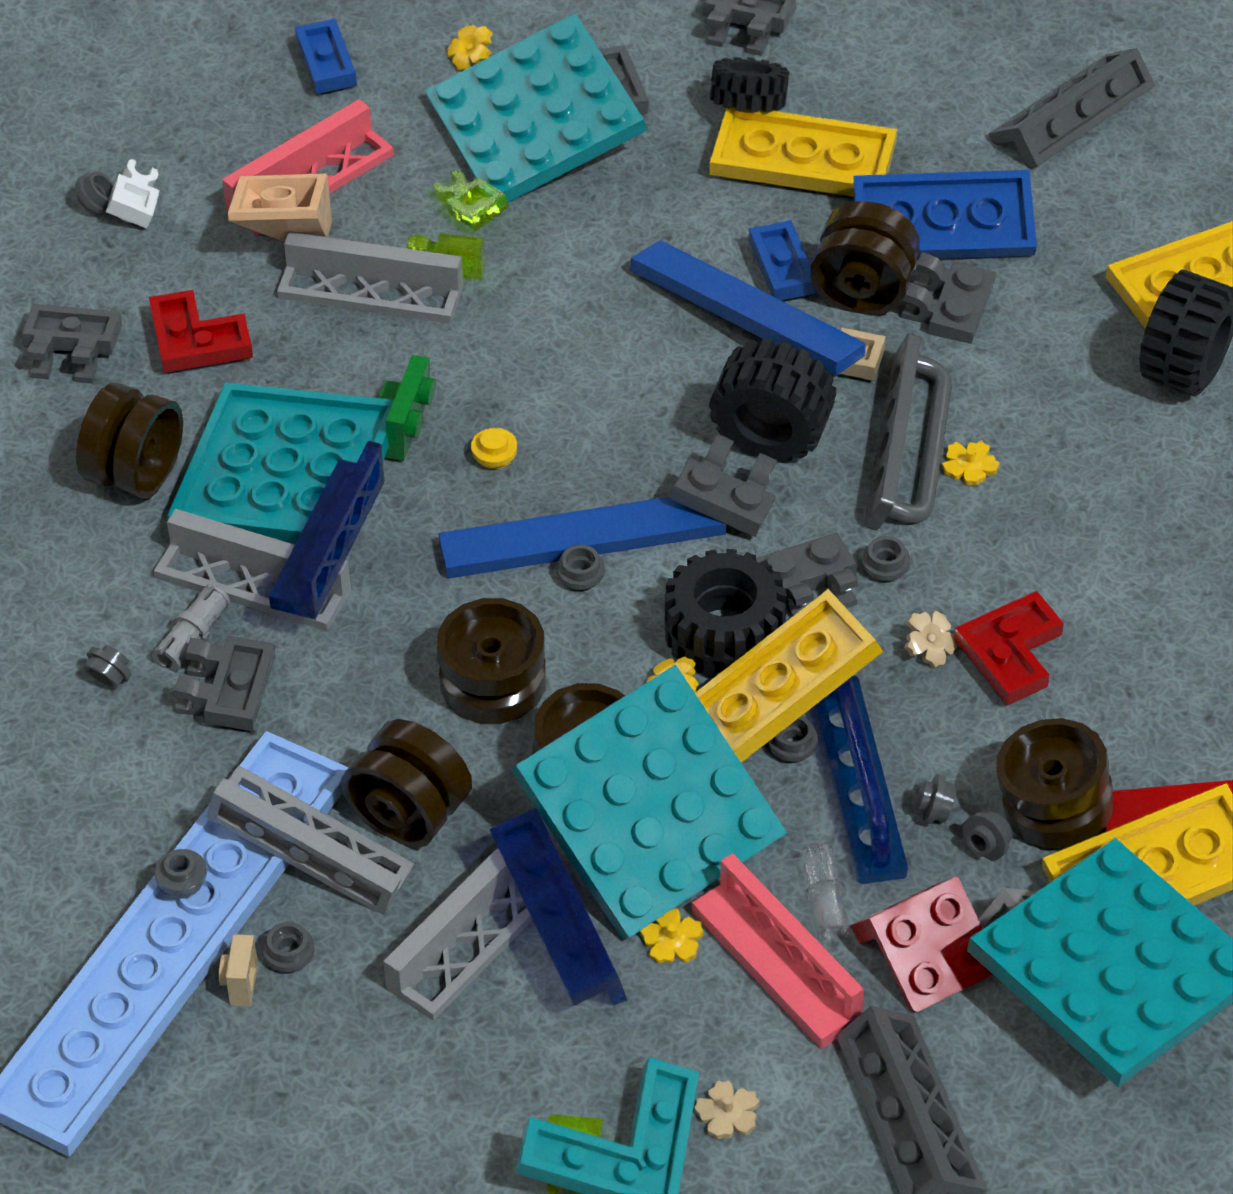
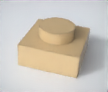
[839,328,886,381]
[219,934,258,1006]

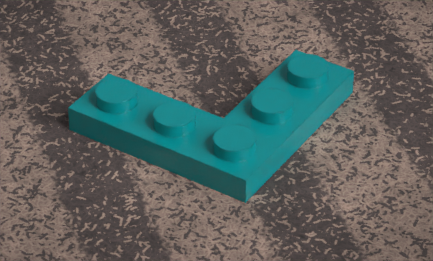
[515,1057,699,1194]

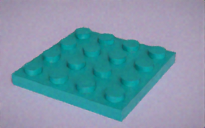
[425,13,648,208]
[167,382,394,550]
[511,664,787,941]
[967,838,1233,1087]

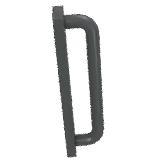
[864,333,952,530]

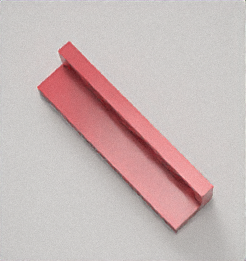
[222,99,394,236]
[692,853,864,1049]

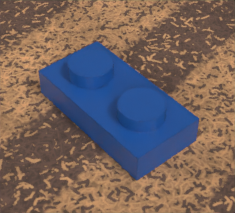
[295,19,357,94]
[749,220,817,300]

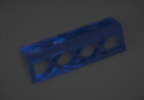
[269,441,385,620]
[489,808,628,1006]

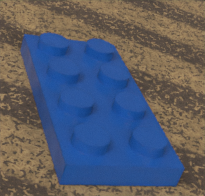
[853,170,1037,259]

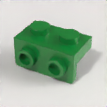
[379,354,436,461]

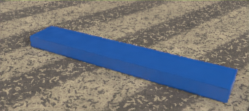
[631,240,866,376]
[438,497,726,579]

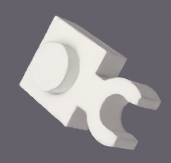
[106,159,160,229]

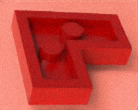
[149,290,253,373]
[954,591,1064,706]

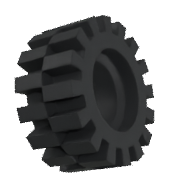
[709,57,789,113]

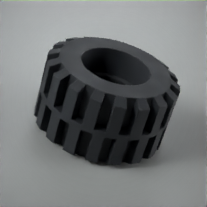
[1139,269,1233,396]
[709,339,837,462]
[664,549,786,678]

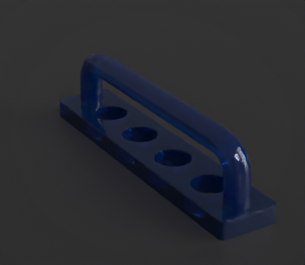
[814,676,908,884]

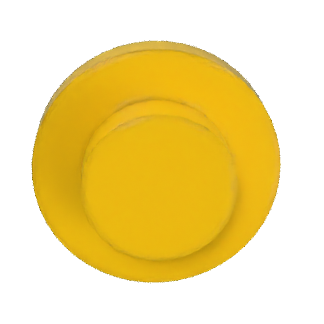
[471,428,518,469]

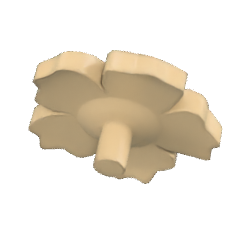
[904,611,958,669]
[694,1080,759,1139]

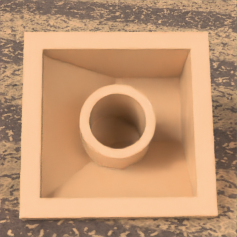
[228,174,332,242]

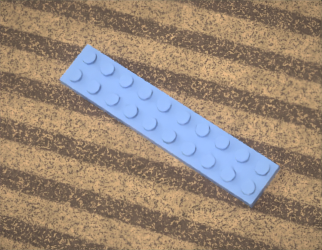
[0,731,348,1157]

